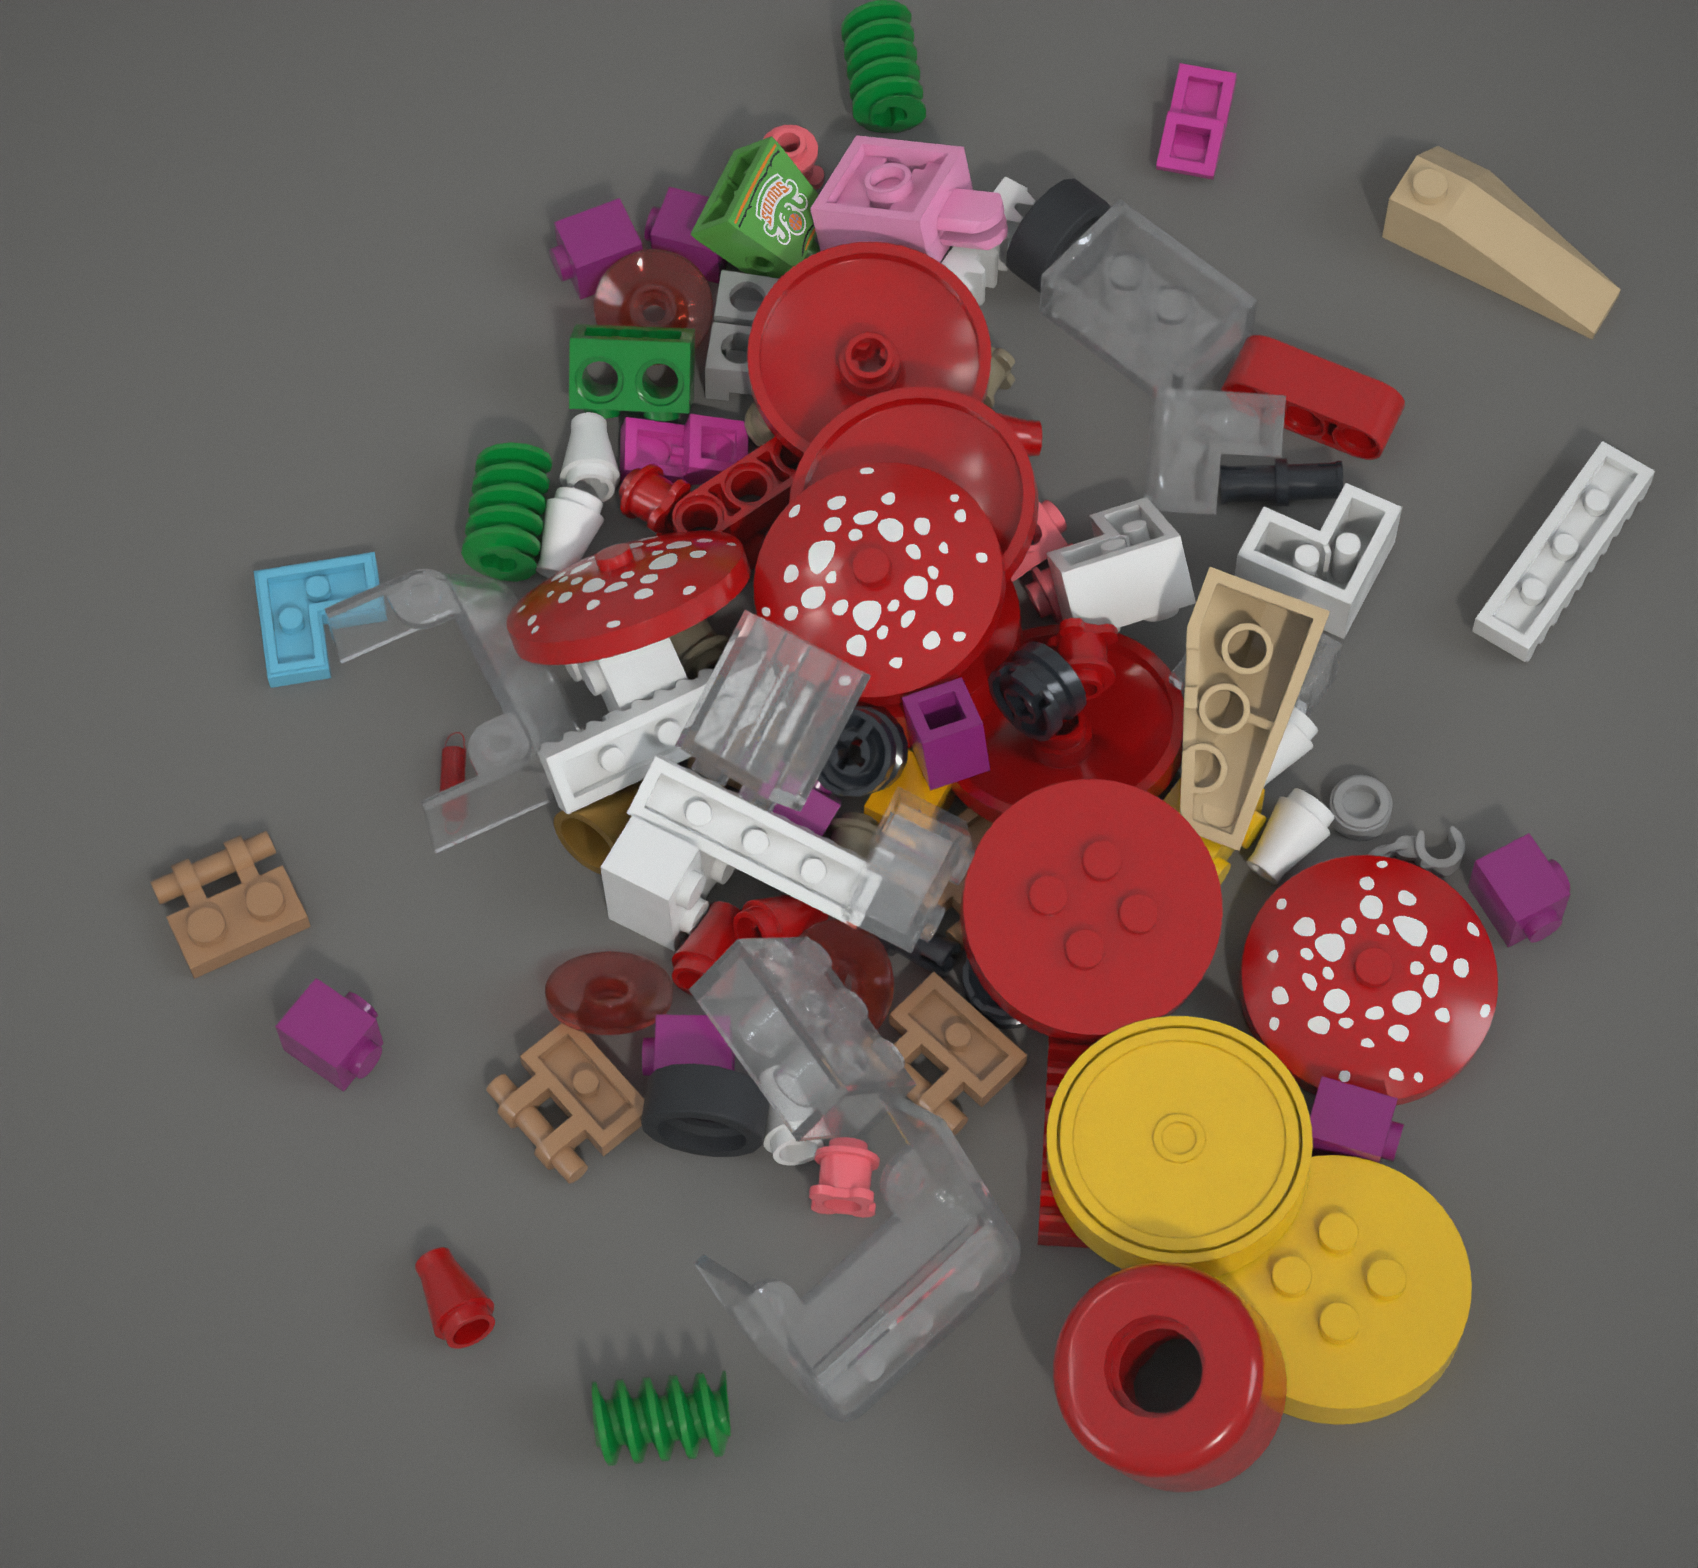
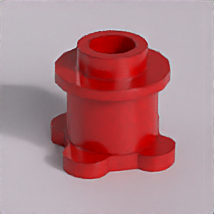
[619,463,691,536]
[1046,618,1118,700]

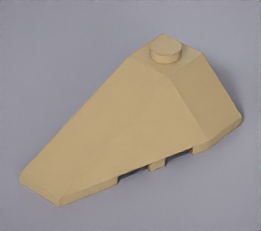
[1382,146,1621,339]
[1180,567,1330,851]

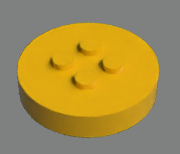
[1047,1016,1313,1277]
[1215,1155,1472,1425]

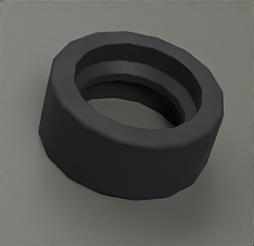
[1006,178,1113,296]
[641,1063,770,1157]

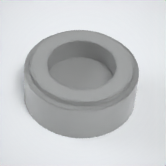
[1328,775,1393,841]

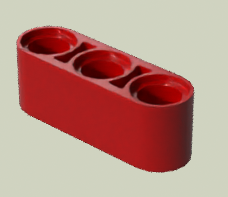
[1221,335,1405,460]
[672,437,801,545]

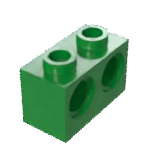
[569,324,695,421]

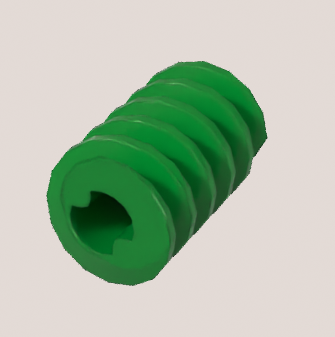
[841,0,926,133]
[461,442,553,582]
[591,1370,731,1466]

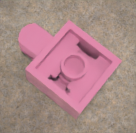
[810,135,1008,263]

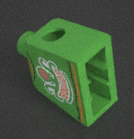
[691,136,820,278]

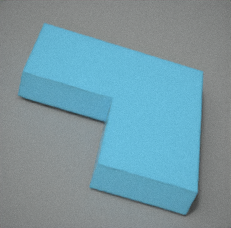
[254,552,385,688]

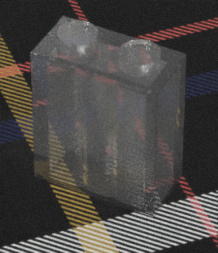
[675,610,871,813]

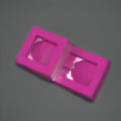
[1156,63,1237,180]
[619,414,748,485]

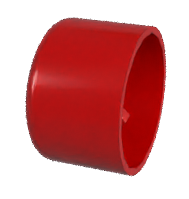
[1053,1262,1287,1492]

